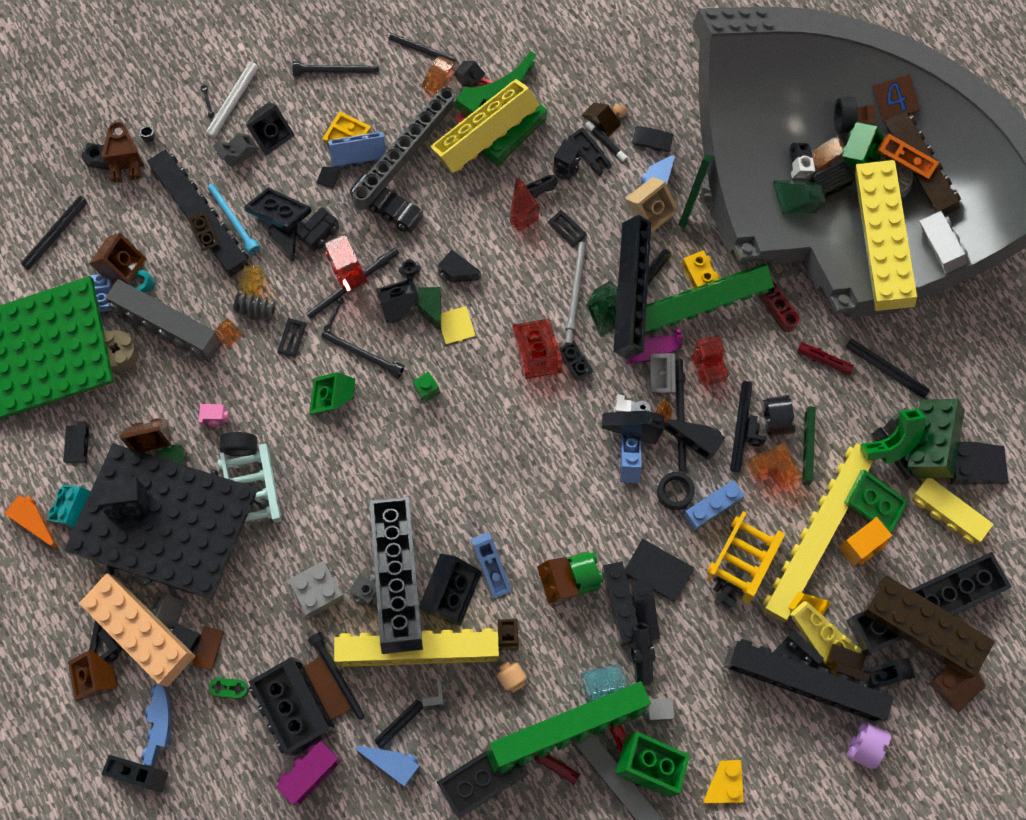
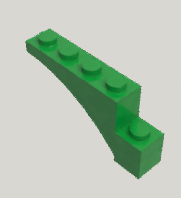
[452,51,536,116]

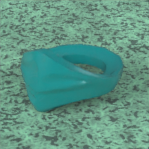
[129,270,155,293]

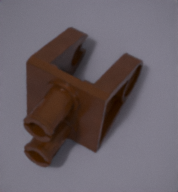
[102,122,144,183]

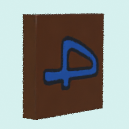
[873,74,920,122]

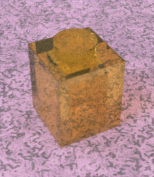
[238,265,265,296]

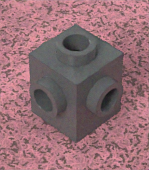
[349,574,377,607]

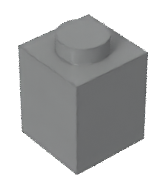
[644,698,674,722]

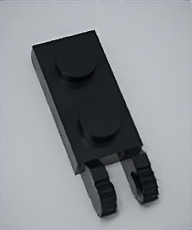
[568,127,612,176]

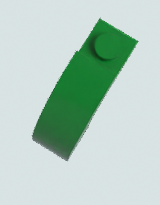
[860,408,926,464]

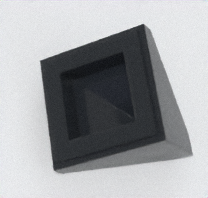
[316,167,340,188]

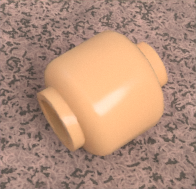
[497,661,526,693]

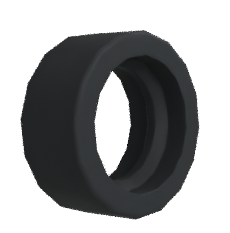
[834,97,858,133]
[219,432,257,456]
[657,472,695,510]

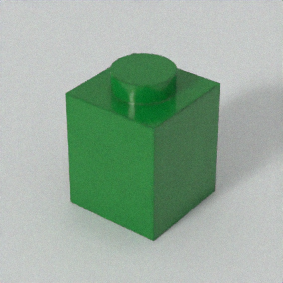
[412,371,440,403]

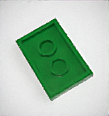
[844,470,908,534]

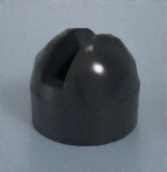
[139,126,155,142]

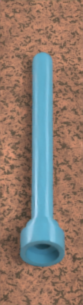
[208,184,261,255]

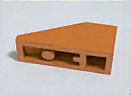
[876,134,939,179]
[4,495,58,549]

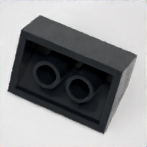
[419,553,482,626]

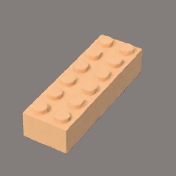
[79,573,195,687]

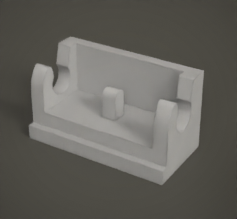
[650,353,676,393]

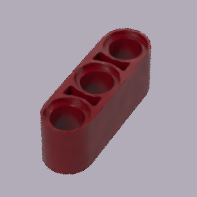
[759,282,799,332]

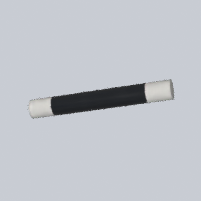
[585,121,628,162]

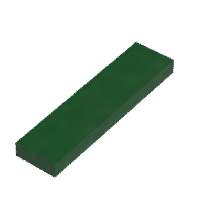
[678,154,713,228]
[802,406,816,486]

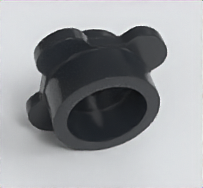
[399,259,421,280]

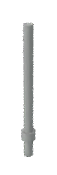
[565,242,586,346]

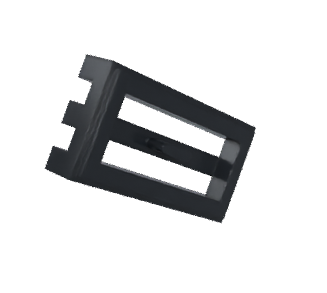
[548,210,587,247]
[277,318,307,358]

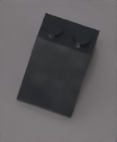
[950,442,1009,485]

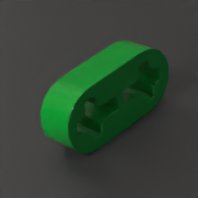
[209,678,249,699]

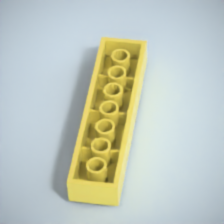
[855,160,917,311]
[334,628,499,667]

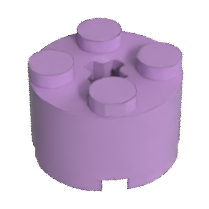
[847,720,891,770]

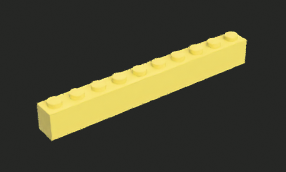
[762,443,874,623]

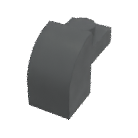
[213,133,258,166]

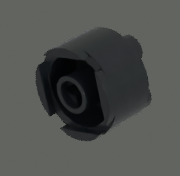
[762,395,795,436]

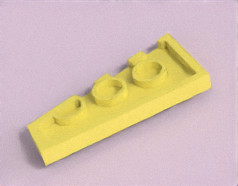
[790,602,863,676]

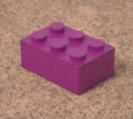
[276,741,342,807]

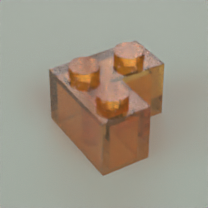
[747,442,803,490]

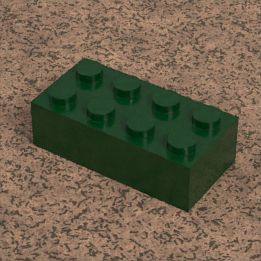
[908,398,965,478]

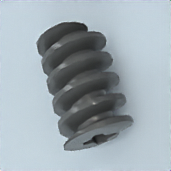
[233,291,275,321]

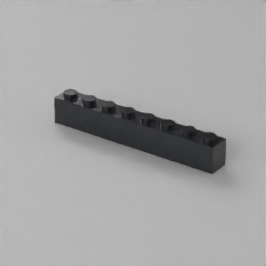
[147,149,249,277]
[613,214,651,359]

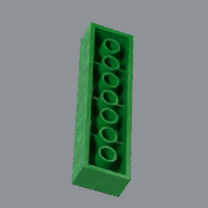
[485,681,651,774]

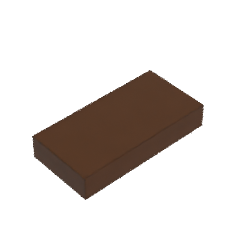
[192,626,224,671]

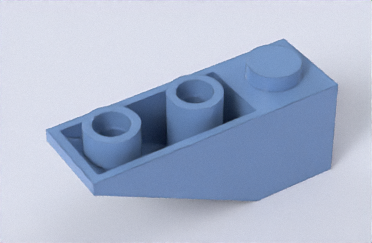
[620,434,642,483]

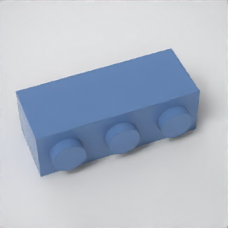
[329,132,386,168]
[683,480,745,532]

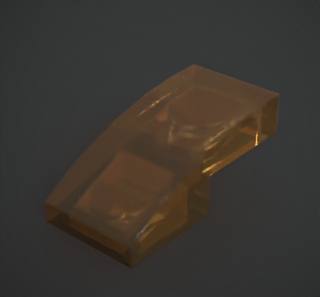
[422,56,454,93]

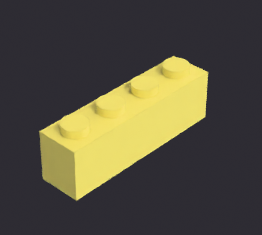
[911,478,994,546]

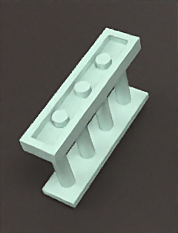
[218,444,282,523]

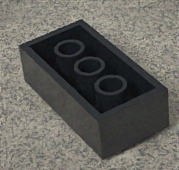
[437,752,529,819]

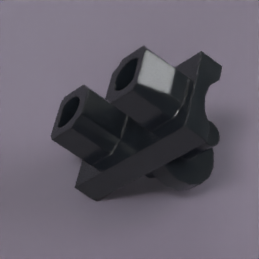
[713,572,743,609]

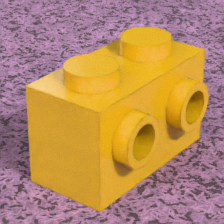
[681,250,720,288]

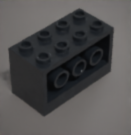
[248,657,338,756]

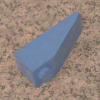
[470,532,512,599]
[355,746,420,787]

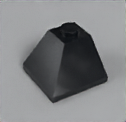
[246,102,295,155]
[376,280,418,323]

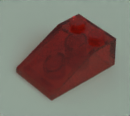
[512,318,562,379]

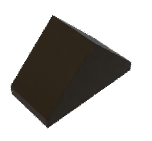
[582,103,621,137]
[498,619,519,651]

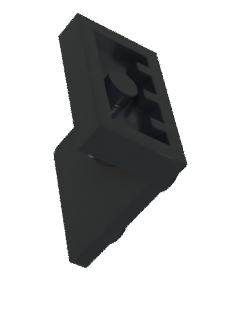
[773,630,824,668]

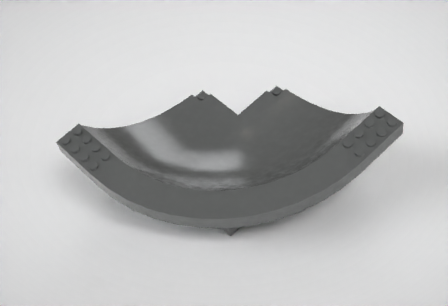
[692,6,1026,318]

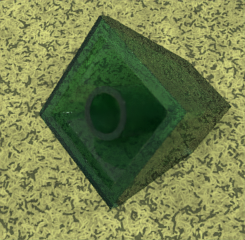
[773,179,826,215]
[586,281,618,337]

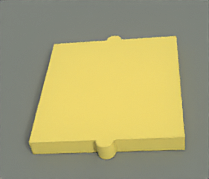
[441,306,476,345]

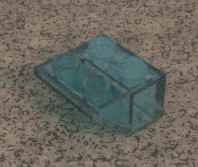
[580,664,627,701]

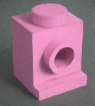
[199,404,229,427]

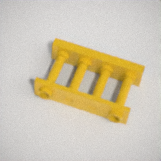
[706,511,785,604]

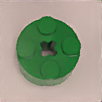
[567,551,604,596]

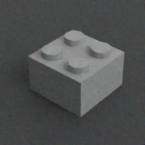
[288,561,344,618]

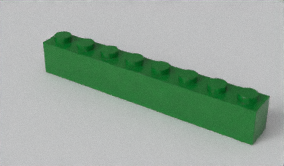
[645,263,774,332]

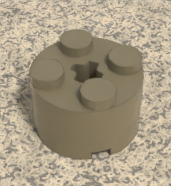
[104,330,138,373]

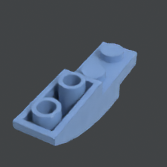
[141,683,172,767]

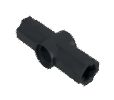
[631,622,656,686]

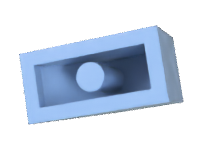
[641,155,675,184]

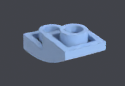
[91,274,113,312]

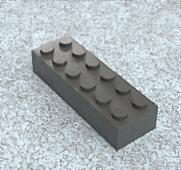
[105,279,222,362]

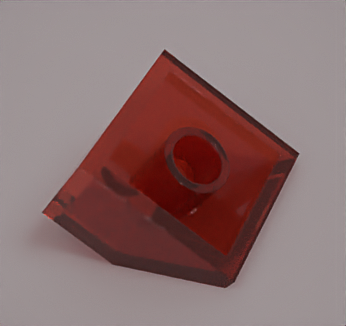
[509,177,540,232]

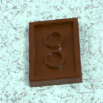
[304,653,352,720]

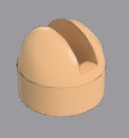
[613,103,628,118]

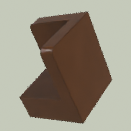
[857,104,876,125]

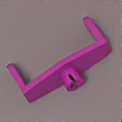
[624,328,684,364]

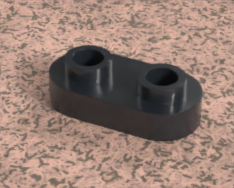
[522,175,558,199]

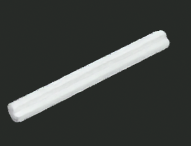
[206,62,258,138]

